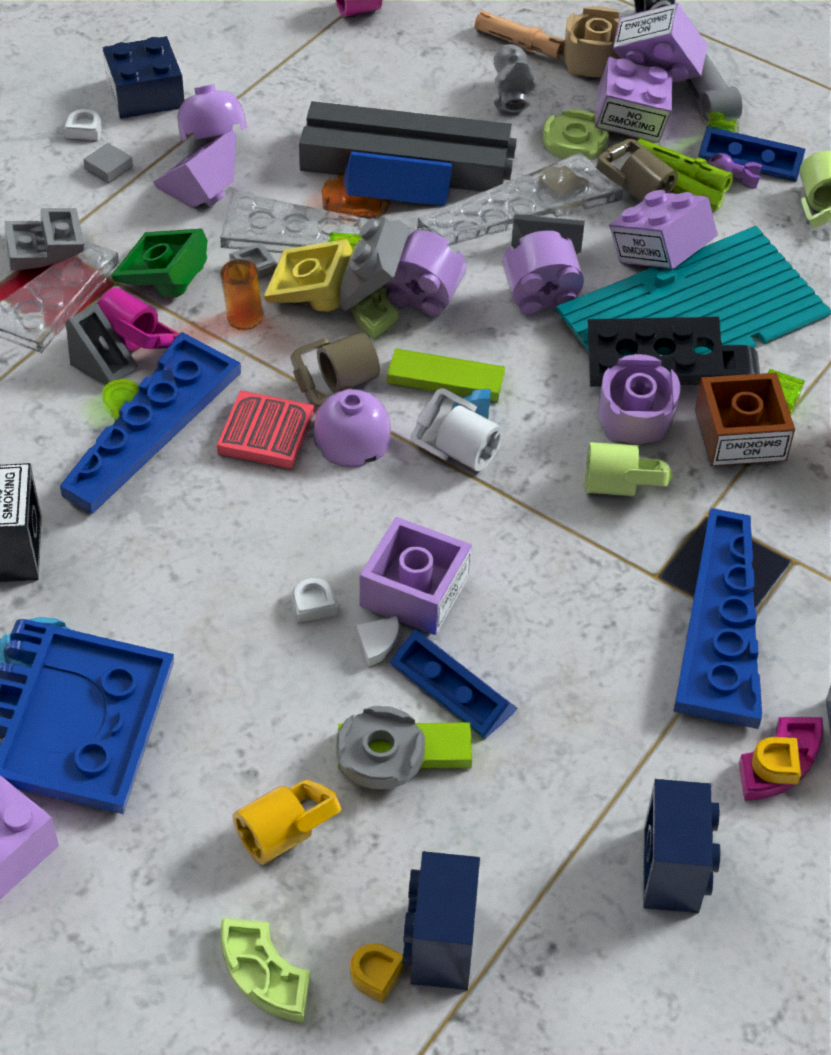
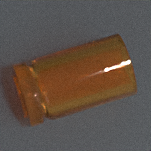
[220,259,264,330]

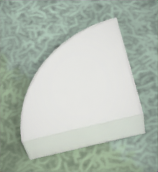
[356,616,399,667]

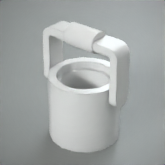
[411,388,503,471]

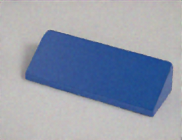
[698,126,806,182]
[343,151,452,206]
[389,629,518,739]

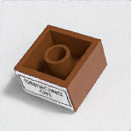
[695,373,795,466]

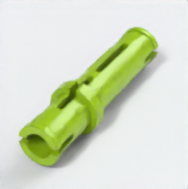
[637,138,733,194]

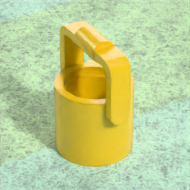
[232,780,341,865]

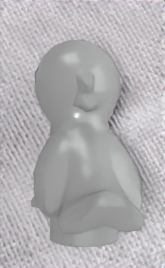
[493,44,536,112]

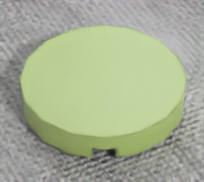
[542,109,609,161]

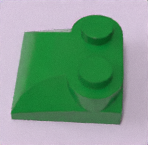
[111,228,208,298]

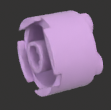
[384,230,466,318]
[502,231,584,315]
[597,354,680,444]

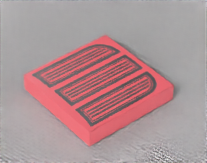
[217,390,314,470]

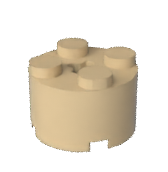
[563,6,620,78]

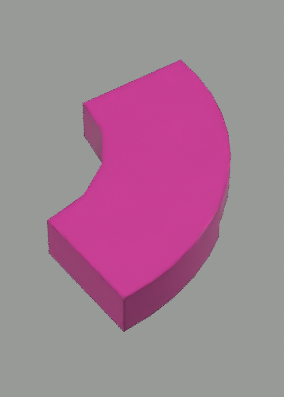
[739,717,823,801]

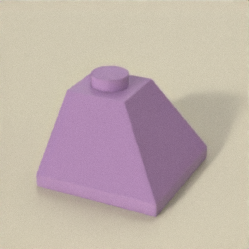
[153,129,236,208]

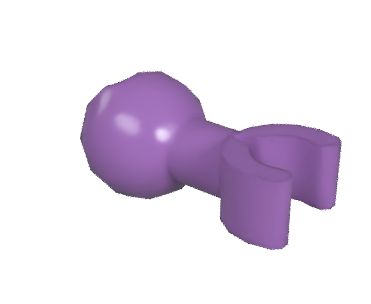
[708,153,762,188]

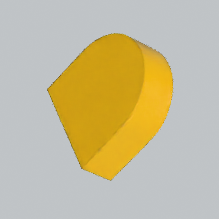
[752,737,801,784]
[350,943,406,1003]

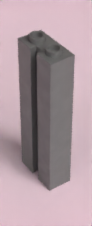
[299,101,517,194]

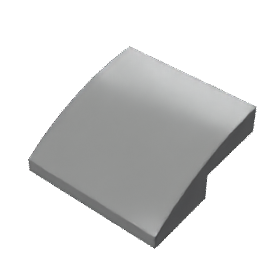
[5,208,84,270]

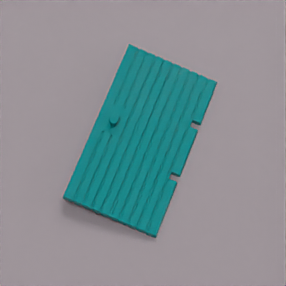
[556,226,831,356]

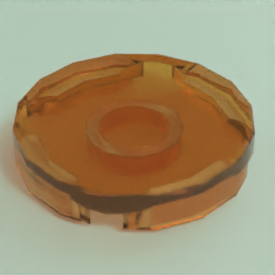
[321,171,390,225]

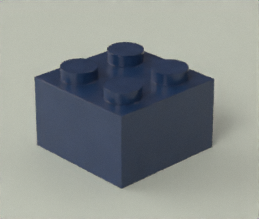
[643,779,721,913]
[402,851,480,990]

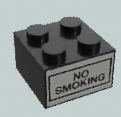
[0,463,42,582]

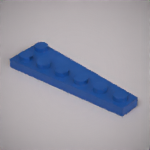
[60,332,241,514]
[673,508,762,729]

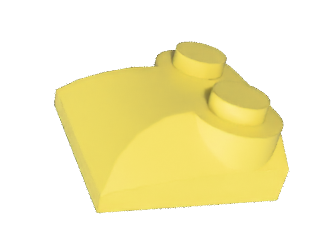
[264,239,353,312]

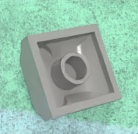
[339,217,410,311]

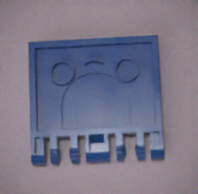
[0,619,174,814]

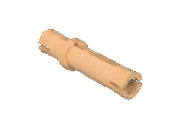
[474,10,565,60]

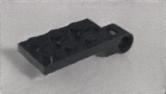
[588,317,760,387]

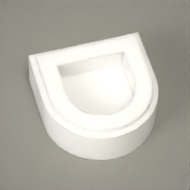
[64,109,102,141]
[292,578,338,623]

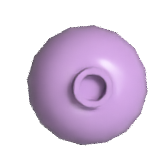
[177,84,248,141]
[314,389,391,467]

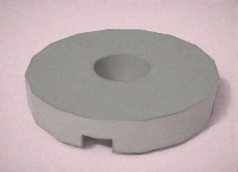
[336,706,425,789]

